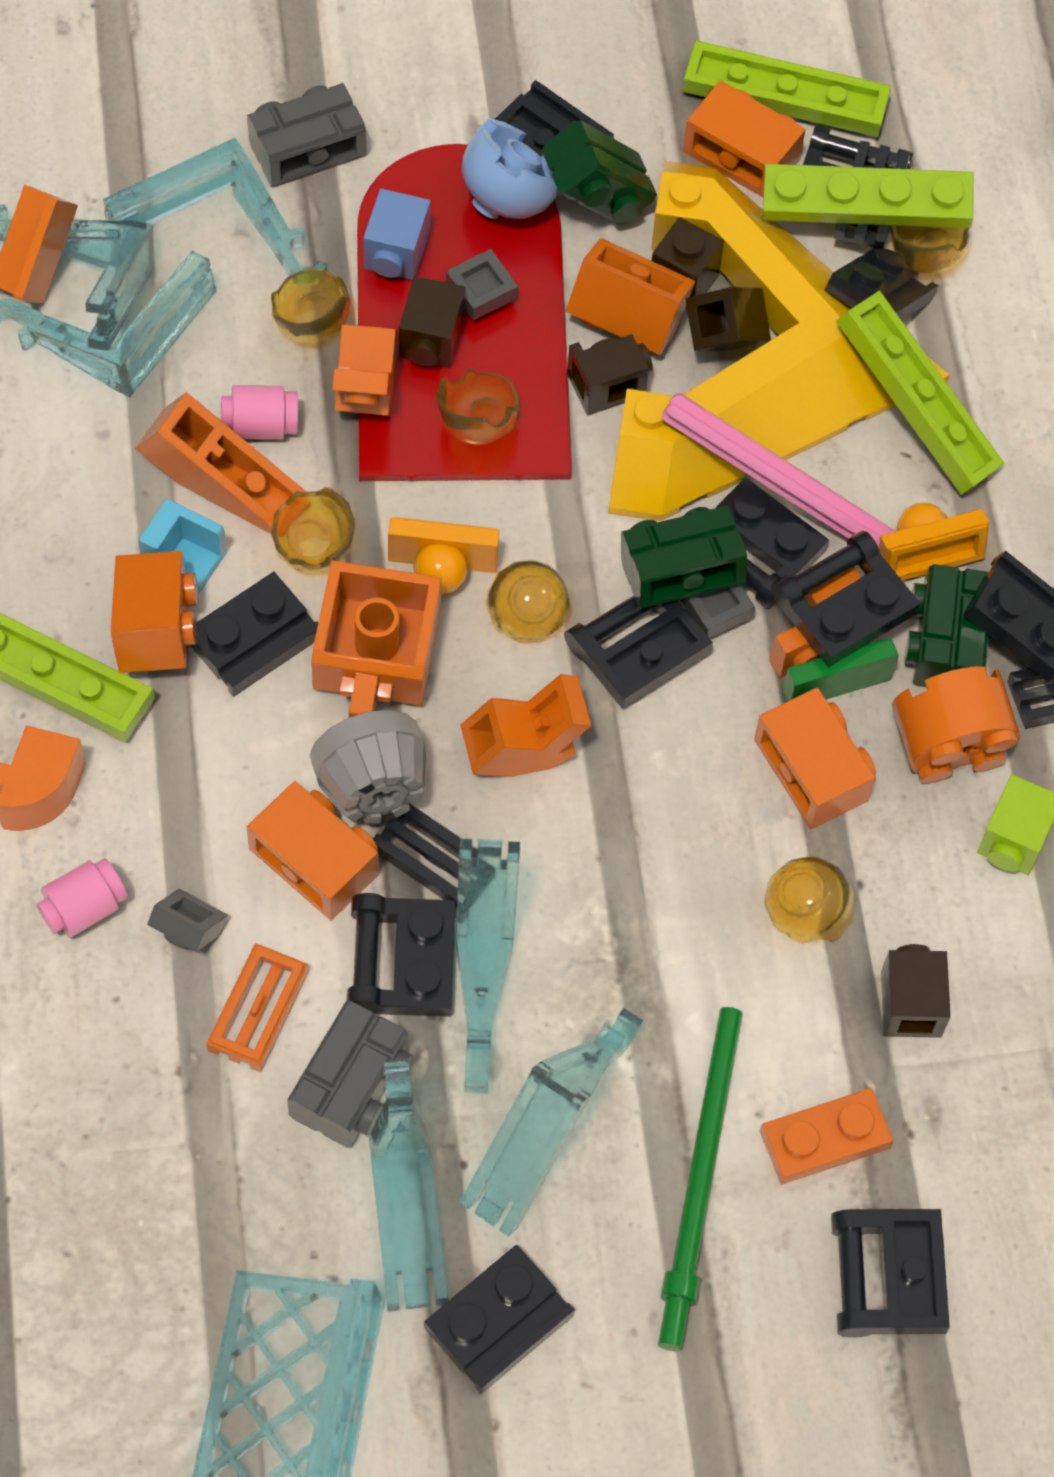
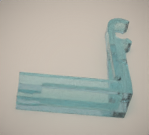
[103,137,328,286]
[0,204,154,351]
[0,250,217,397]
[455,838,520,1094]
[459,1008,643,1237]
[369,1060,448,1312]

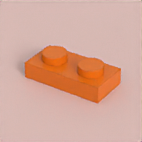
[759,1088,894,1185]

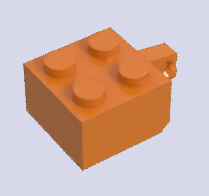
[311,560,442,718]

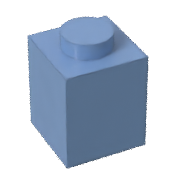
[363,188,431,280]

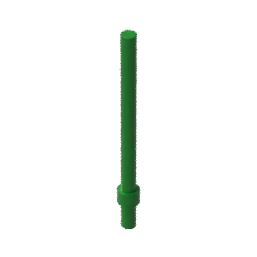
[658,1007,743,1351]

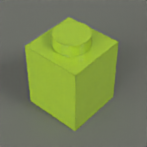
[977,774,1054,875]

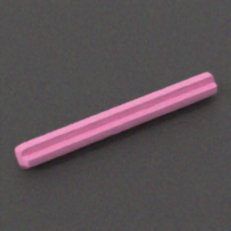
[662,393,896,548]

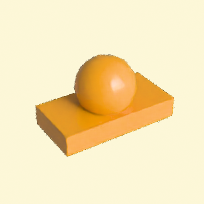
[879,503,989,581]
[388,517,500,595]

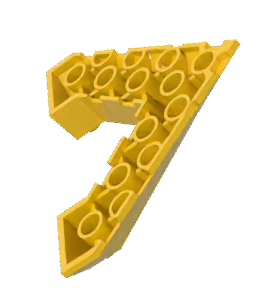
[608,160,950,521]

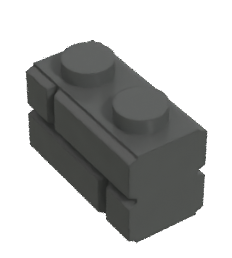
[247,83,366,186]
[287,1001,413,1148]

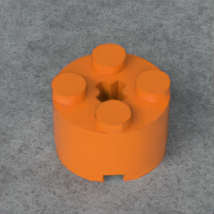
[892,666,1020,783]

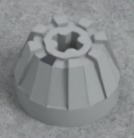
[309,710,426,824]

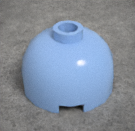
[461,119,559,219]

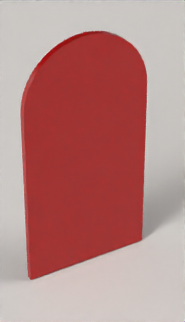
[357,144,571,481]

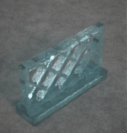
[192,1270,385,1477]

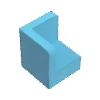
[138,498,227,593]

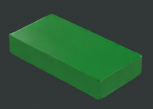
[782,638,899,703]

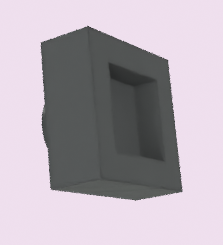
[446,249,518,321]
[680,584,755,638]
[147,888,228,952]

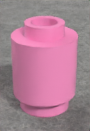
[221,385,298,440]
[36,858,128,938]

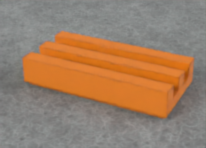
[206,943,309,1072]

